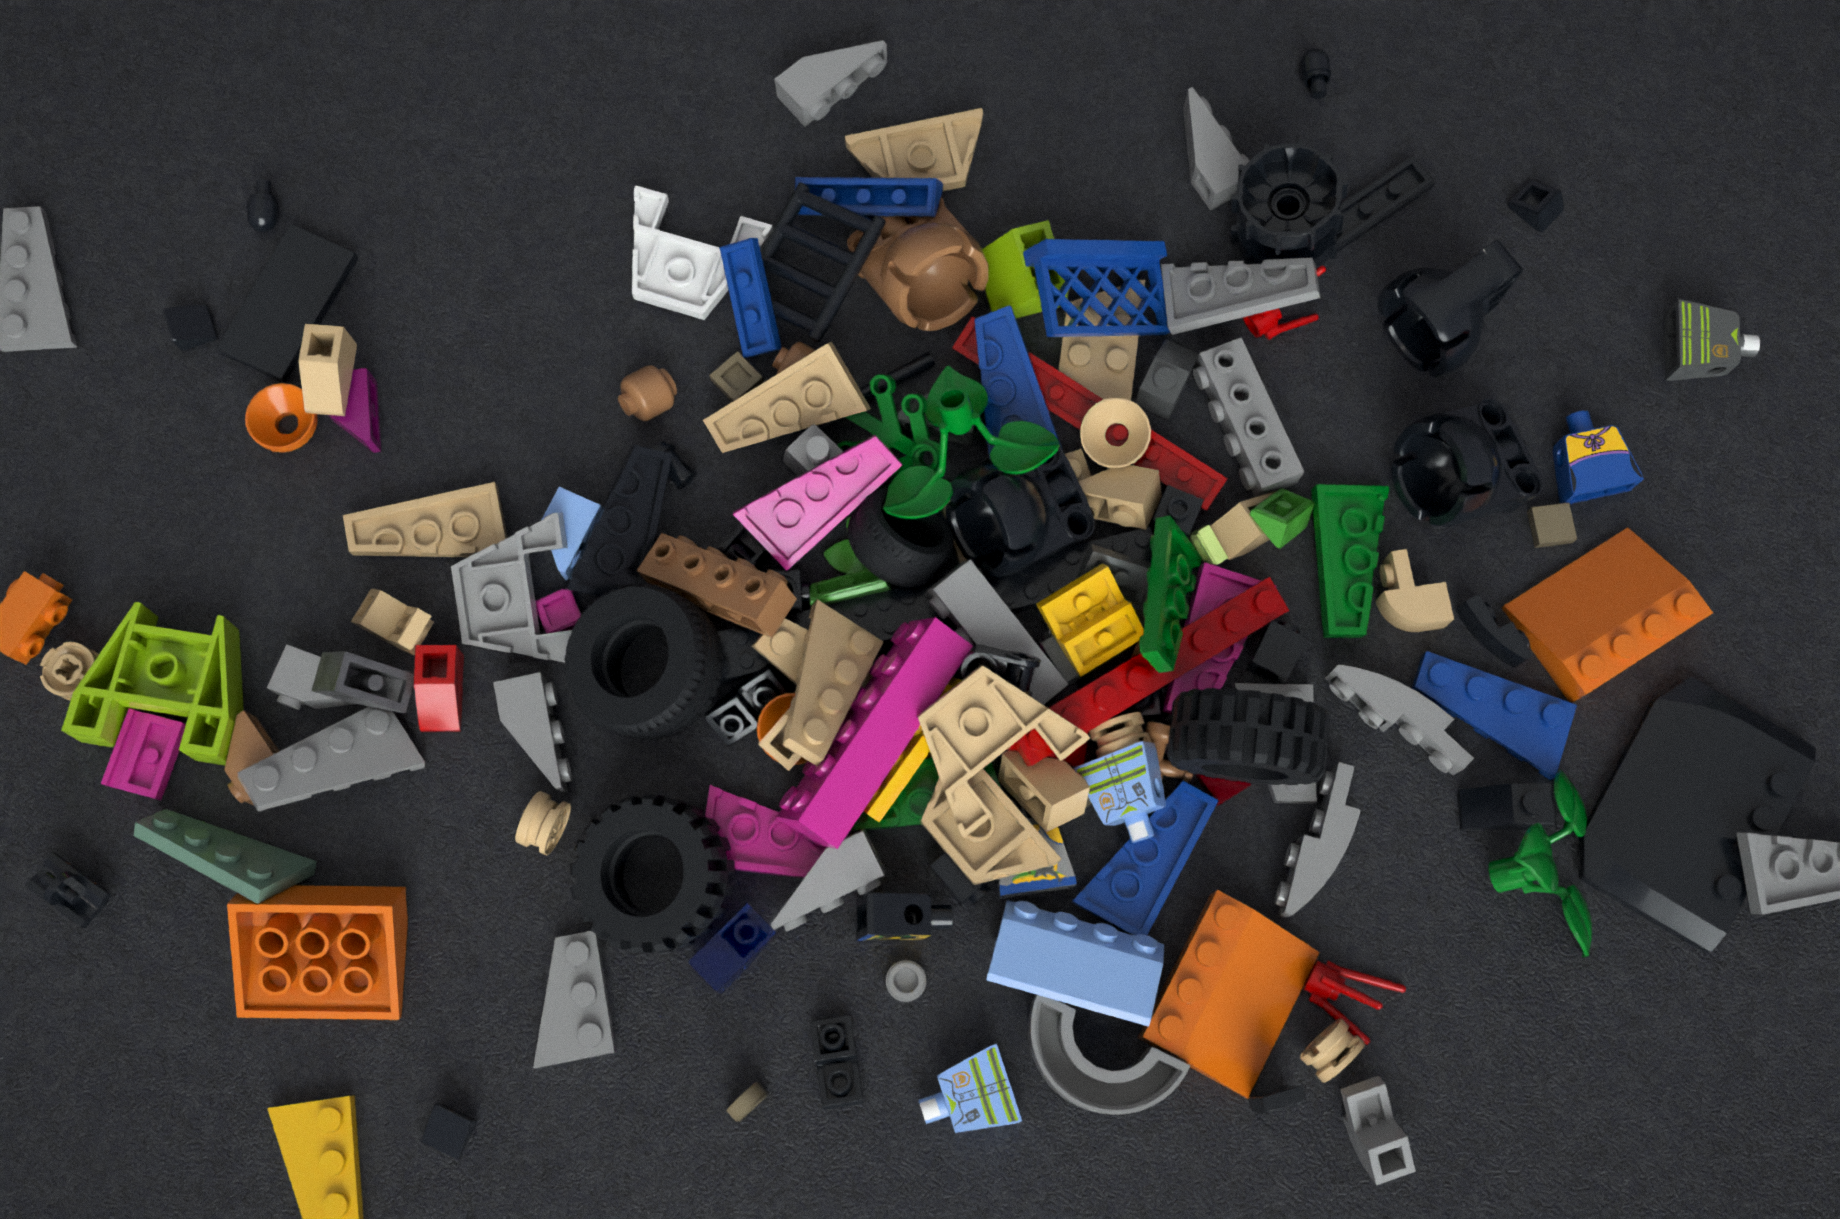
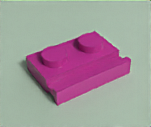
[101,708,186,801]

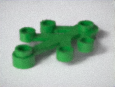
[837,374,940,482]

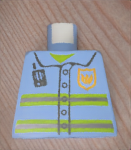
[1074,741,1166,843]
[919,1044,1022,1133]

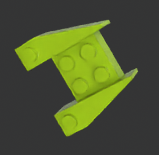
[61,602,244,766]

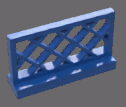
[1023,239,1171,337]

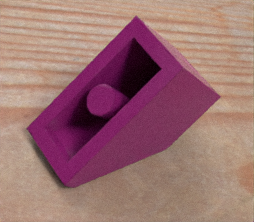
[328,368,381,453]

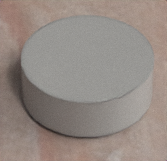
[886,960,926,1002]

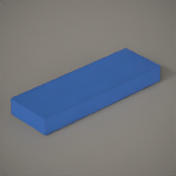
[719,238,782,358]

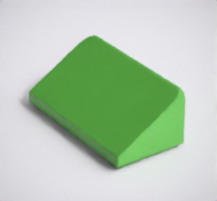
[1250,488,1315,548]
[810,569,891,606]

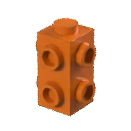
[0,571,73,665]

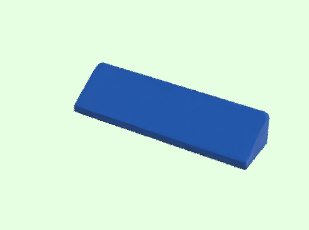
[795,177,943,217]

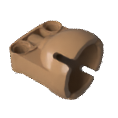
[847,197,988,331]

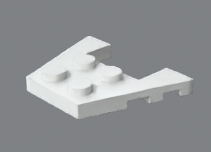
[632,186,773,320]

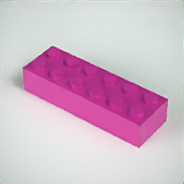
[777,617,973,849]

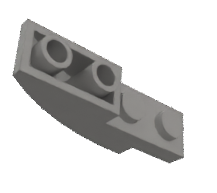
[1325,664,1474,775]
[1274,762,1361,918]

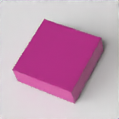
[536,589,581,634]

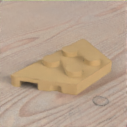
[845,108,983,191]
[1058,280,1145,401]
[921,769,1061,885]

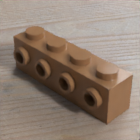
[637,533,797,638]

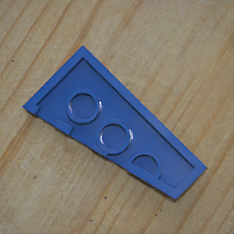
[1411,651,1577,780]

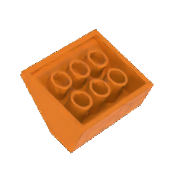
[1501,527,1713,703]
[227,885,408,1020]
[1137,890,1320,1099]

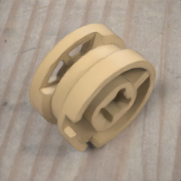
[40,642,99,701]
[1089,712,1152,758]
[515,791,571,856]
[1300,1018,1365,1083]

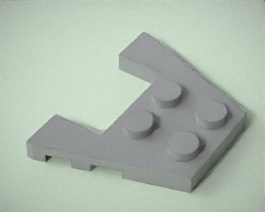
[451,513,572,663]

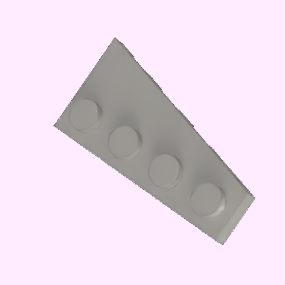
[237,706,425,811]

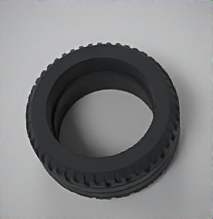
[847,486,954,587]

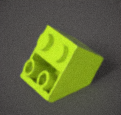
[982,220,1070,318]

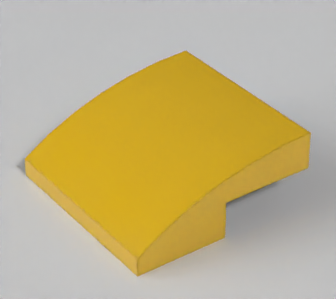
[1036,563,1144,677]

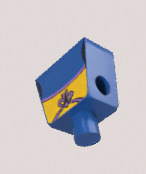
[1553,410,1644,504]

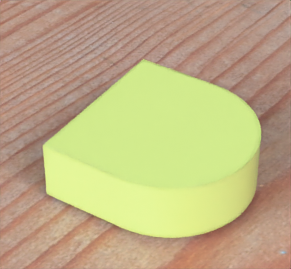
[1190,525,1228,565]

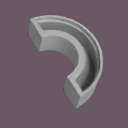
[1028,994,1191,1115]

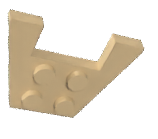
[917,665,1090,838]

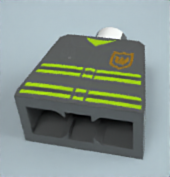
[1664,300,1760,381]

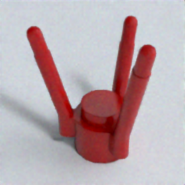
[1242,265,1326,340]
[1303,960,1406,1045]

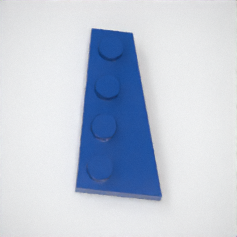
[975,305,1063,459]
[1071,781,1219,936]

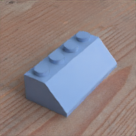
[986,900,1164,1026]

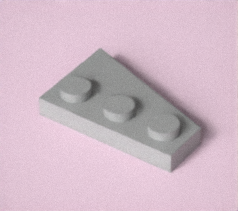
[533,931,617,1069]

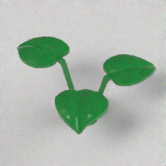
[883,366,1060,519]
[1488,769,1592,958]

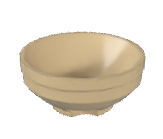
[1080,397,1151,469]

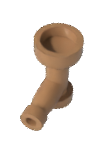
[1145,722,1193,783]

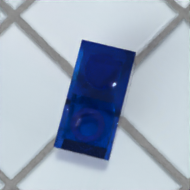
[688,903,776,994]

